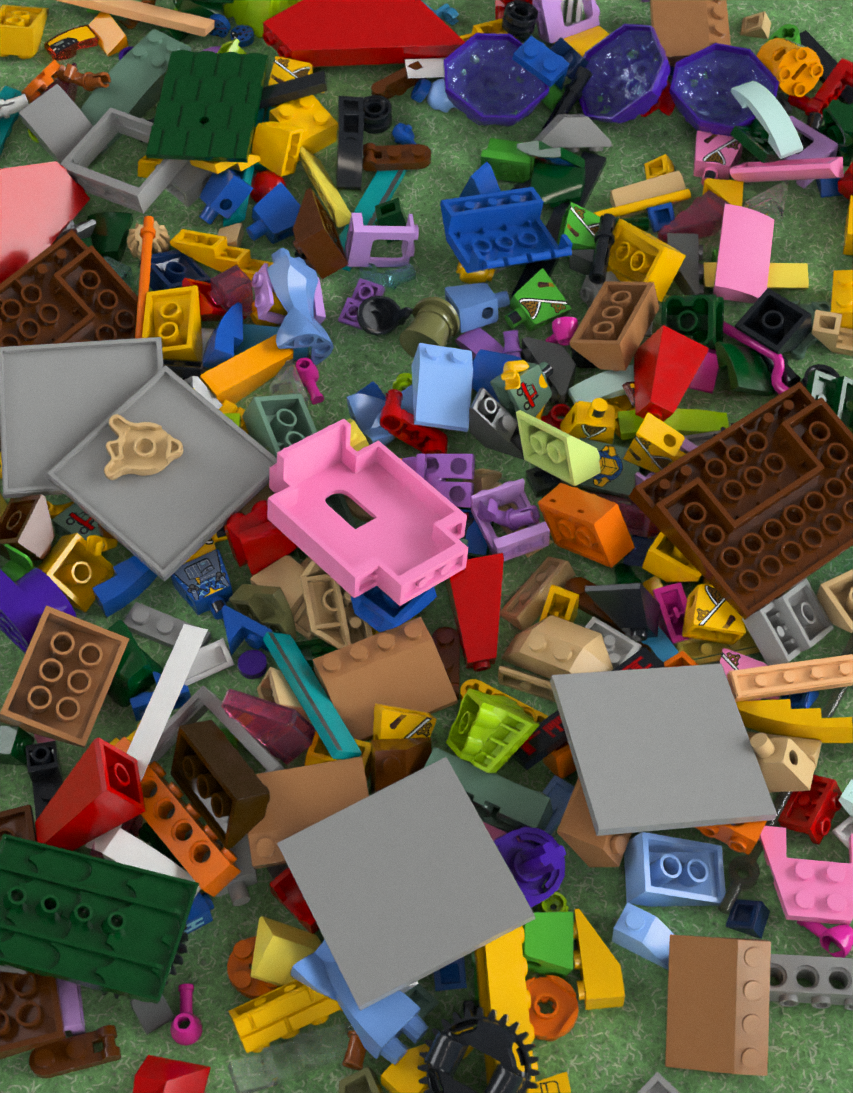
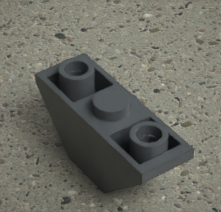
[520,337,576,405]
[469,388,524,460]

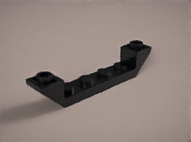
[25,741,64,910]

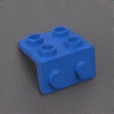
[512,36,570,90]

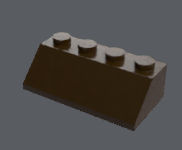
[170,720,270,849]

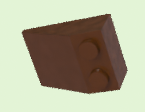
[293,187,349,279]

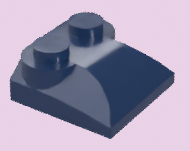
[139,250,211,291]

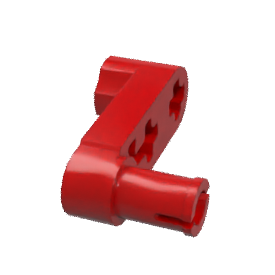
[788,58,853,118]
[380,389,448,454]

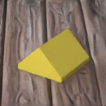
[250,916,321,987]

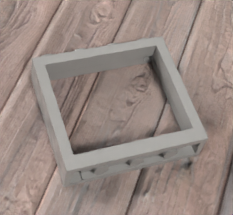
[60,108,189,214]
[150,686,285,839]

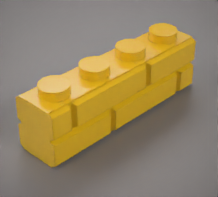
[228,980,343,1053]

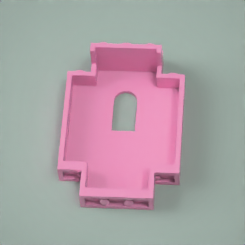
[267,419,468,606]

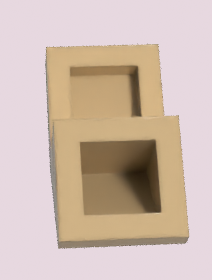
[811,310,853,356]

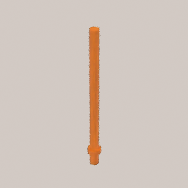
[135,216,156,338]

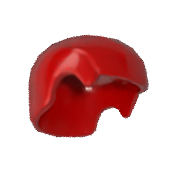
[250,170,287,203]

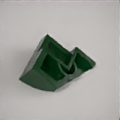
[530,162,585,207]
[87,212,133,263]

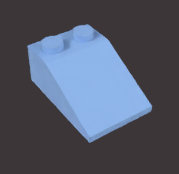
[412,343,473,432]
[624,832,727,907]

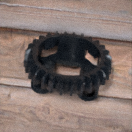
[417,1007,541,1093]

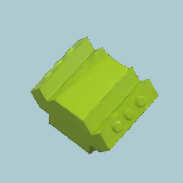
[223,0,302,39]
[446,688,541,773]

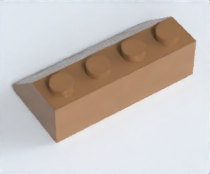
[569,281,659,371]
[557,777,632,867]

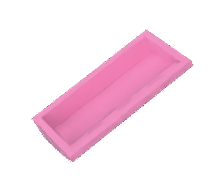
[730,157,844,183]
[713,204,774,304]

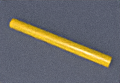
[593,189,691,217]

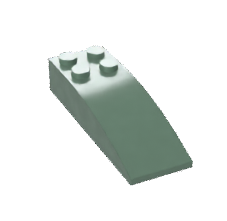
[80,29,191,154]
[242,394,357,529]

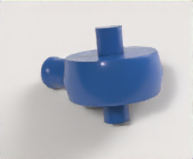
[392,123,417,145]

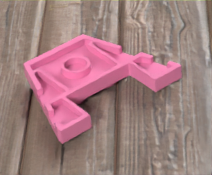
[758,826,853,925]

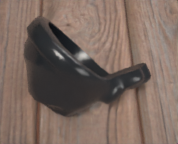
[357,295,413,336]

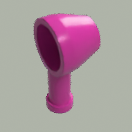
[545,316,579,346]
[292,358,324,405]
[797,921,853,958]
[170,984,203,1046]

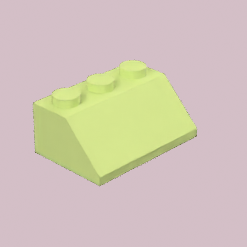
[516,410,601,486]

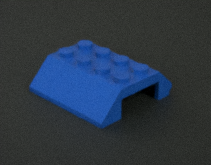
[440,187,573,273]

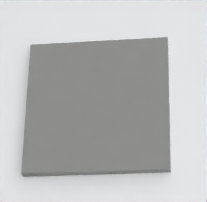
[0,337,164,498]
[45,365,277,582]
[550,664,777,836]
[277,757,536,1011]

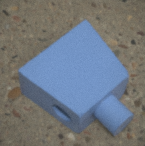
[444,282,510,333]

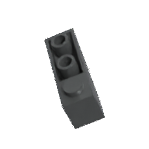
[666,233,704,295]

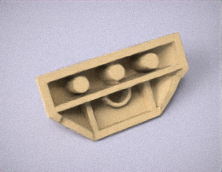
[300,560,373,649]
[501,615,613,679]

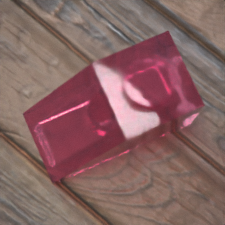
[210,265,253,317]

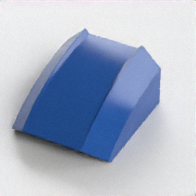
[351,586,437,632]

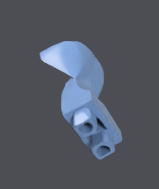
[267,248,334,365]
[347,385,414,446]
[290,940,429,1065]

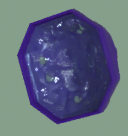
[579,23,671,123]
[443,33,549,127]
[669,43,779,137]

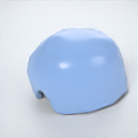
[426,78,456,113]

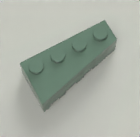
[424,747,553,833]

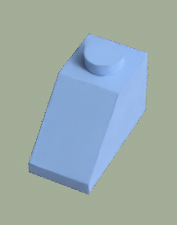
[612,902,674,970]

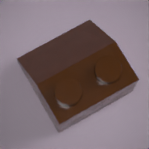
[0,494,55,561]
[371,737,432,795]

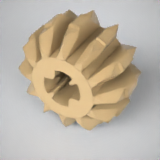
[127,221,170,260]

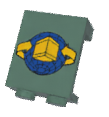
[562,438,642,510]

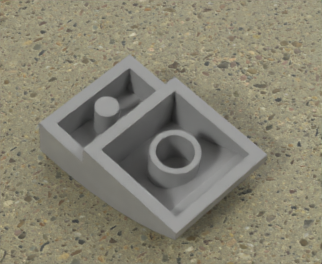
[19,84,107,164]
[742,578,834,666]

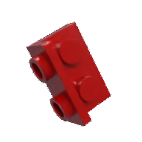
[778,775,842,845]

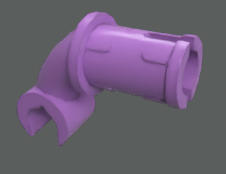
[502,329,523,358]
[477,498,540,531]

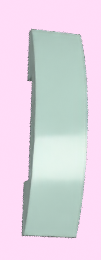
[731,81,803,159]
[568,365,634,404]

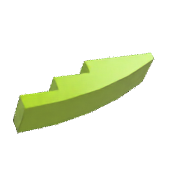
[618,408,729,440]

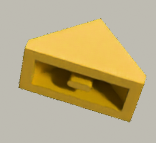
[702,178,744,214]
[539,584,579,623]

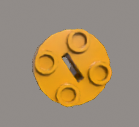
[756,38,824,97]

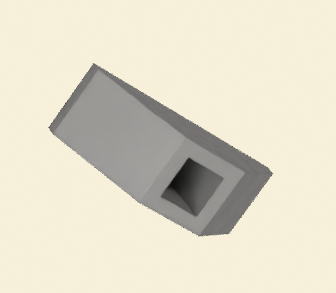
[534,114,612,152]

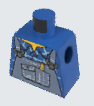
[171,549,233,620]

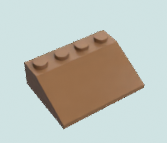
[650,0,731,77]
[0,605,129,748]
[313,617,458,741]
[248,756,369,869]
[665,934,771,1076]

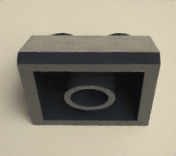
[735,288,812,354]

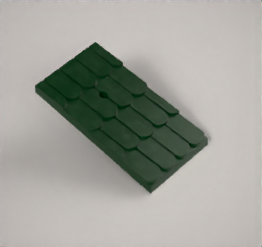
[146,50,269,163]
[0,834,199,1004]

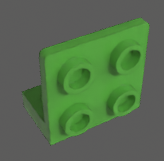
[481,138,535,183]

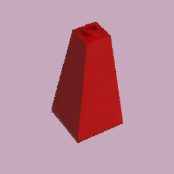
[634,325,708,422]
[445,553,504,672]
[35,737,146,851]

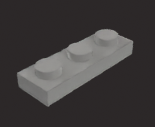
[123,602,211,649]

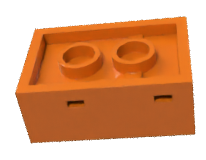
[537,483,635,568]

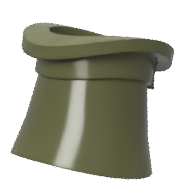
[399,297,460,358]

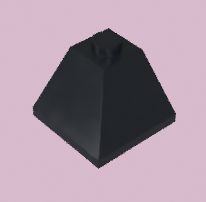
[585,583,660,641]

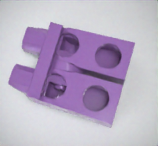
[402,454,475,508]

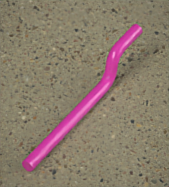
[723,321,789,394]

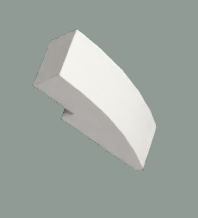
[102,828,201,897]

